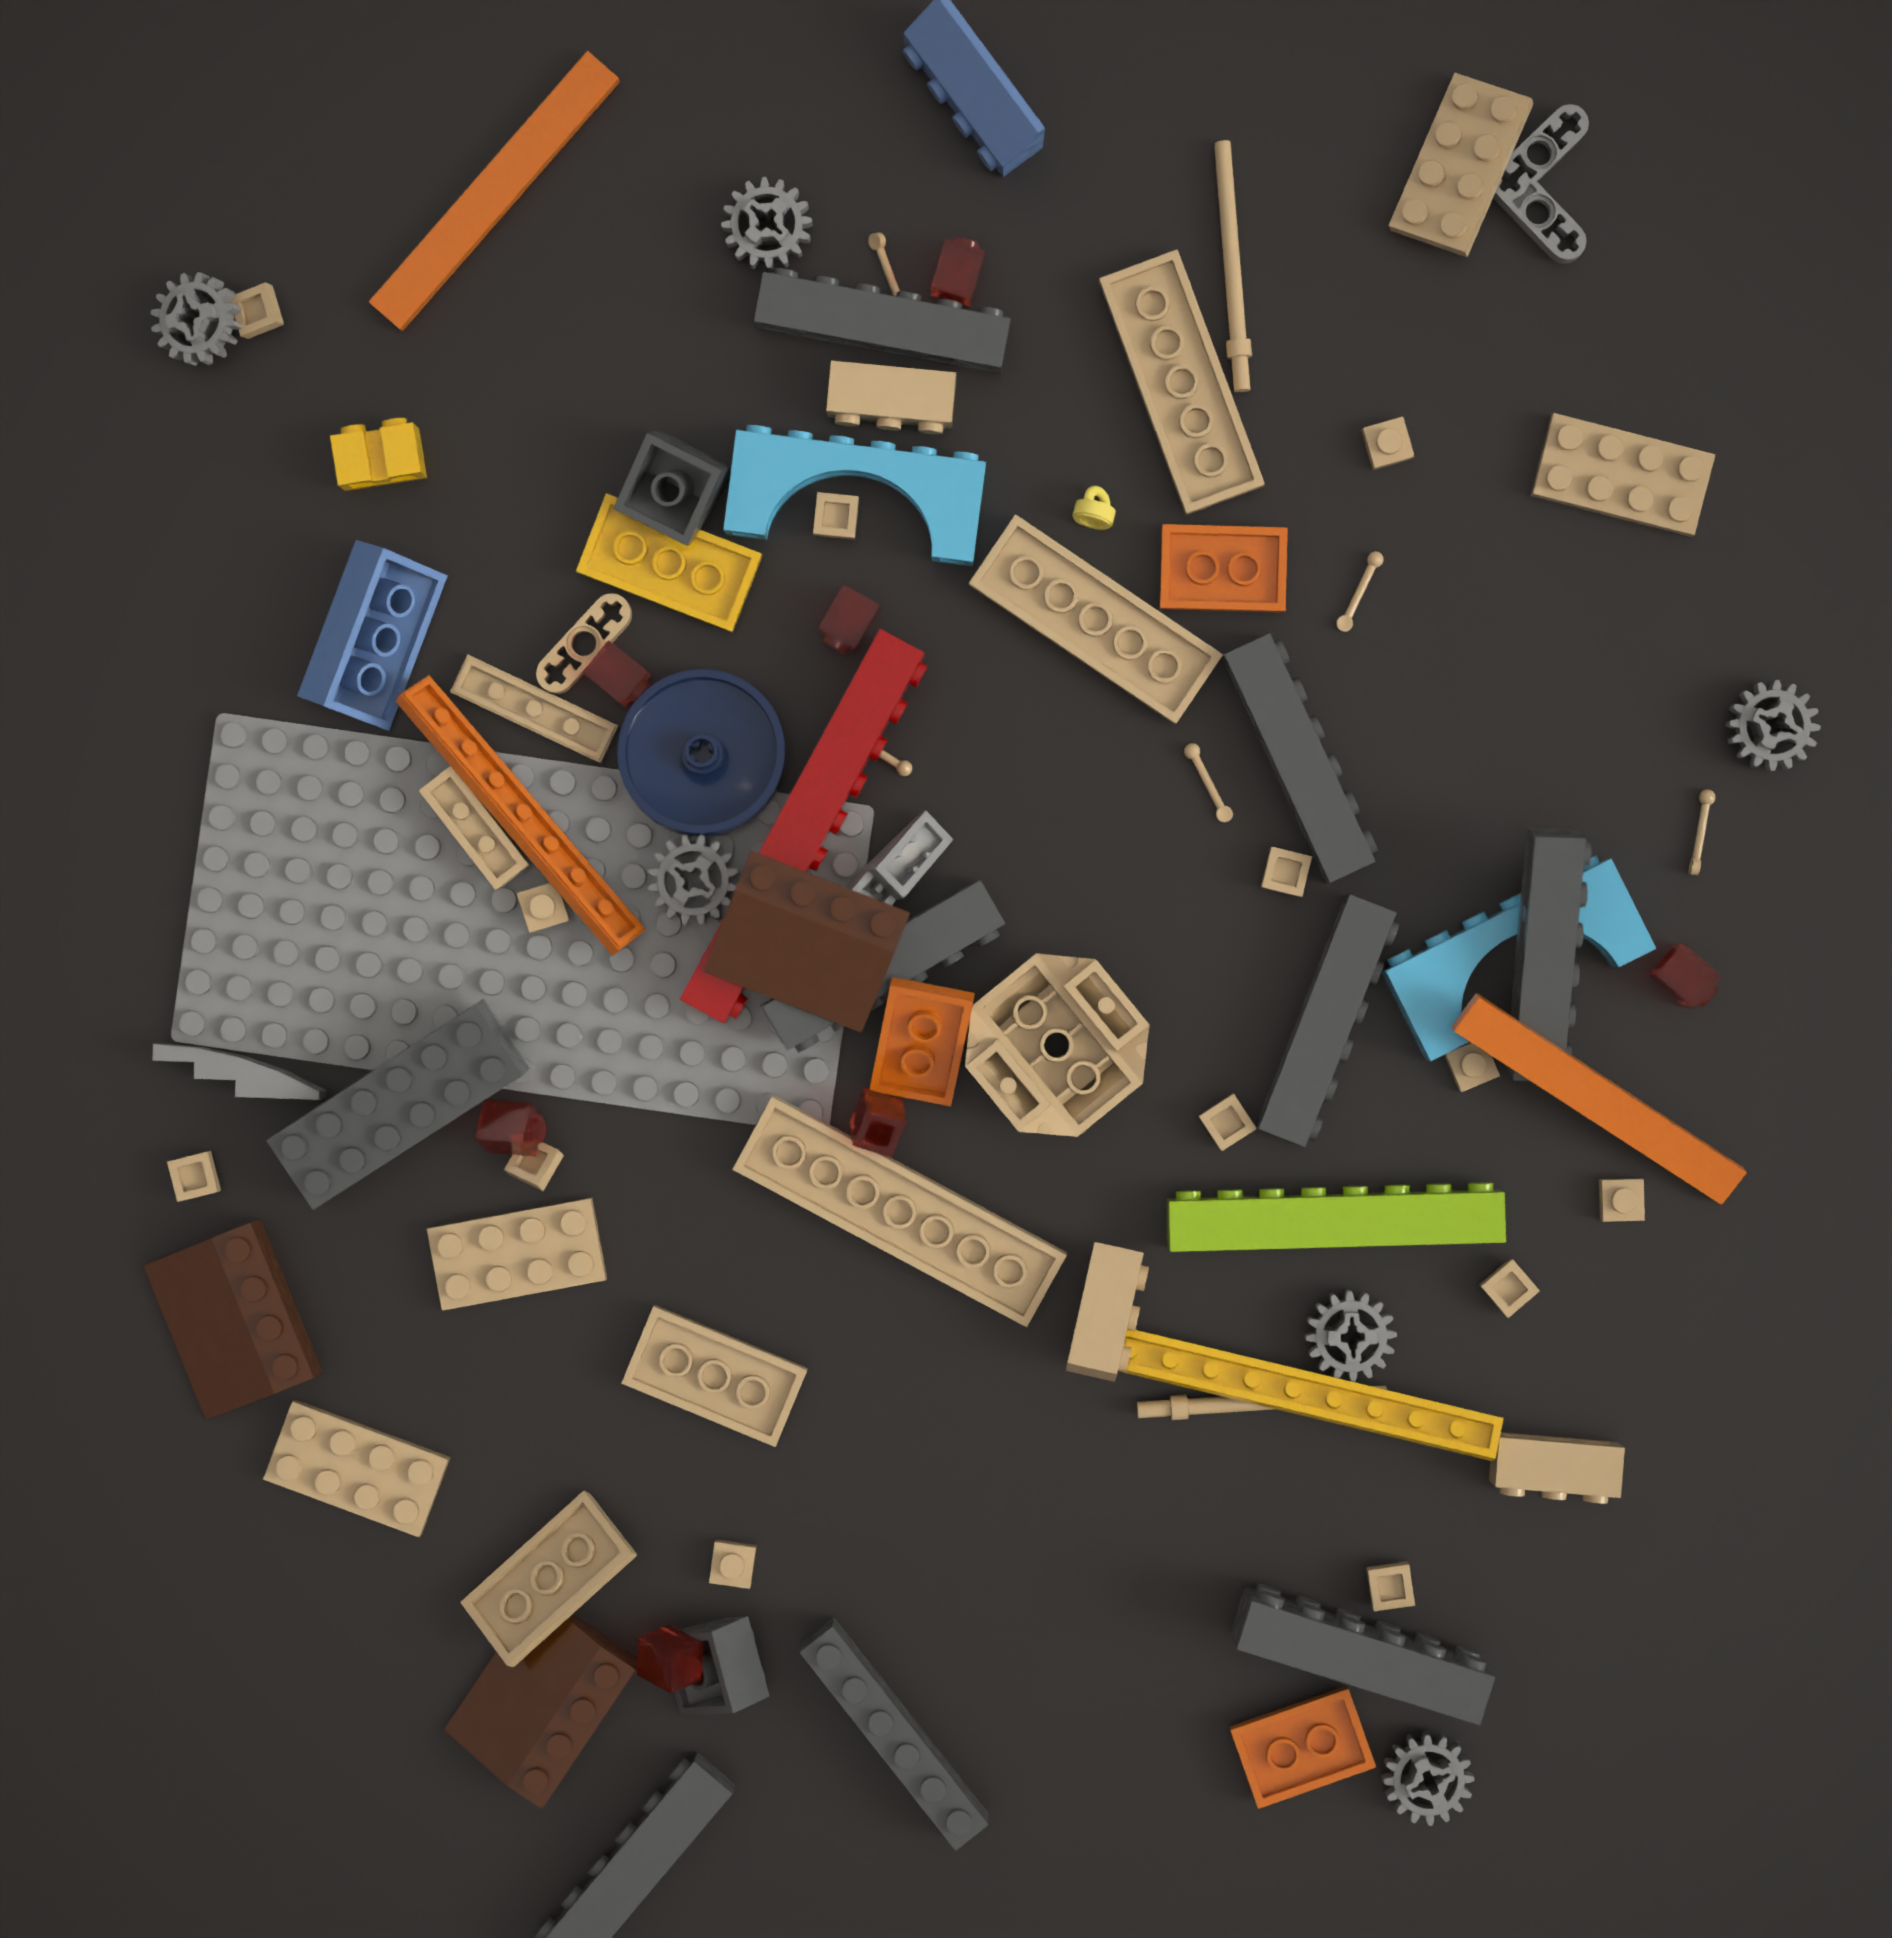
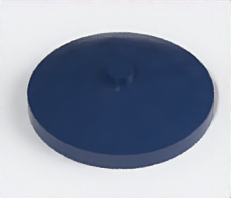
[617,669,786,836]

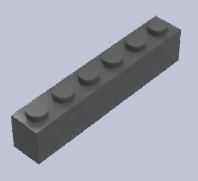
[754,268,1011,375]
[1221,633,1378,884]
[1506,826,1591,1081]
[760,880,1006,1053]
[1255,894,1399,1147]
[799,1618,989,1851]
[534,1752,735,1938]

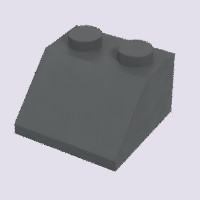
[613,430,731,546]
[659,1616,770,1716]

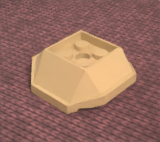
[965,953,1150,1137]

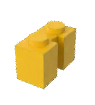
[330,418,427,491]

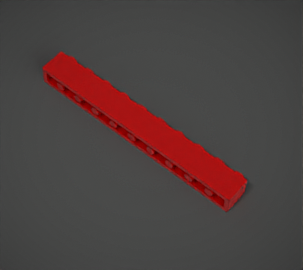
[679,629,928,1024]

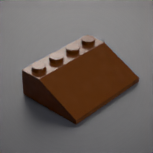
[703,851,910,1033]
[143,1219,322,1420]
[444,1614,640,1809]

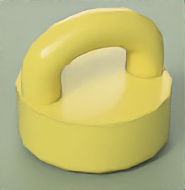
[1072,485,1116,530]

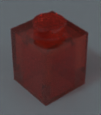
[931,237,985,307]
[818,584,881,654]
[582,640,651,707]
[1648,943,1722,1008]
[849,1088,906,1158]
[475,1100,546,1157]
[637,1624,703,1694]

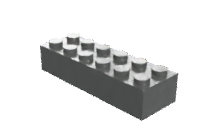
[266,999,529,1210]
[1230,1583,1495,1725]

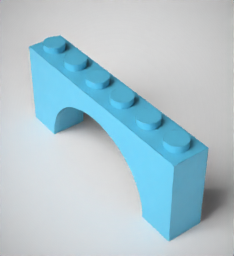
[723,425,986,567]
[1381,855,1656,1061]

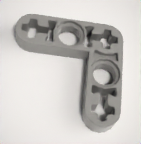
[1493,104,1589,264]

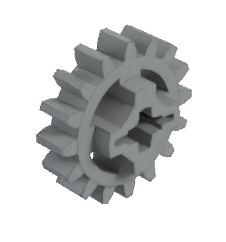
[721,177,813,272]
[151,272,243,366]
[1725,680,1821,772]
[648,835,739,925]
[1304,1289,1397,1382]
[1381,1731,1475,1826]

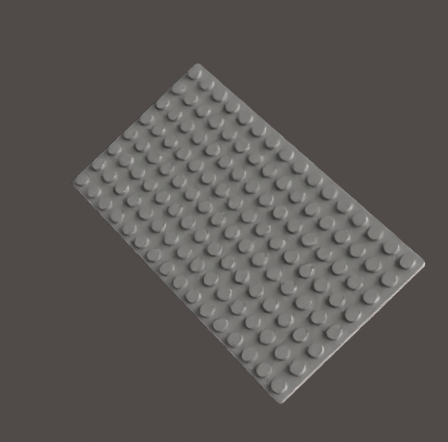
[171,713,874,1125]

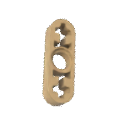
[536,593,632,694]

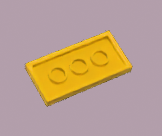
[576,493,763,633]

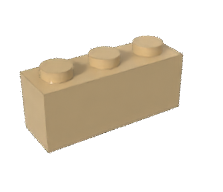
[826,361,956,434]
[1066,1242,1149,1382]
[1489,1432,1625,1504]

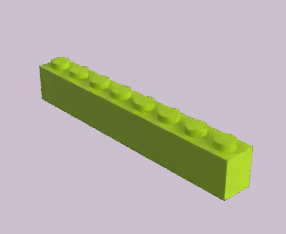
[1166,1182,1506,1252]

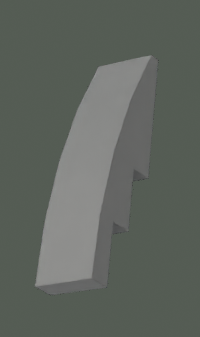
[846,810,954,905]
[152,1043,327,1100]

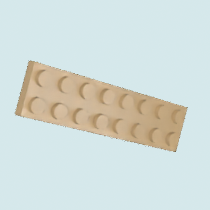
[732,1095,1067,1327]

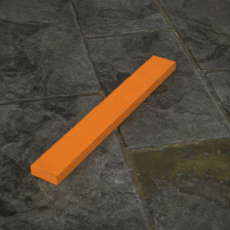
[369,51,620,332]
[395,675,646,956]
[1451,993,1747,1205]

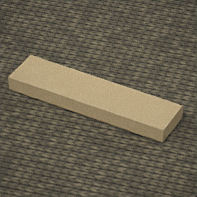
[450,654,620,764]

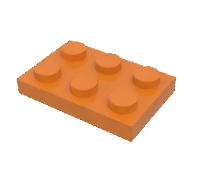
[1159,524,1288,613]
[869,977,975,1106]
[1229,1685,1376,1809]

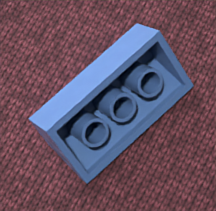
[902,0,1045,177]
[297,540,448,731]

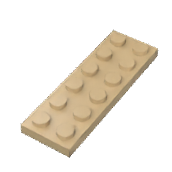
[1099,249,1265,515]
[969,514,1223,725]

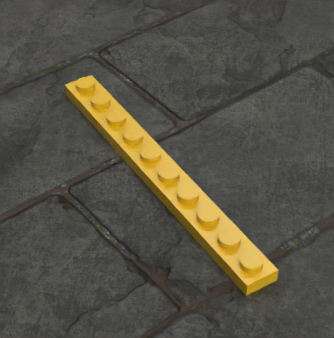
[1118,1330,1504,1461]

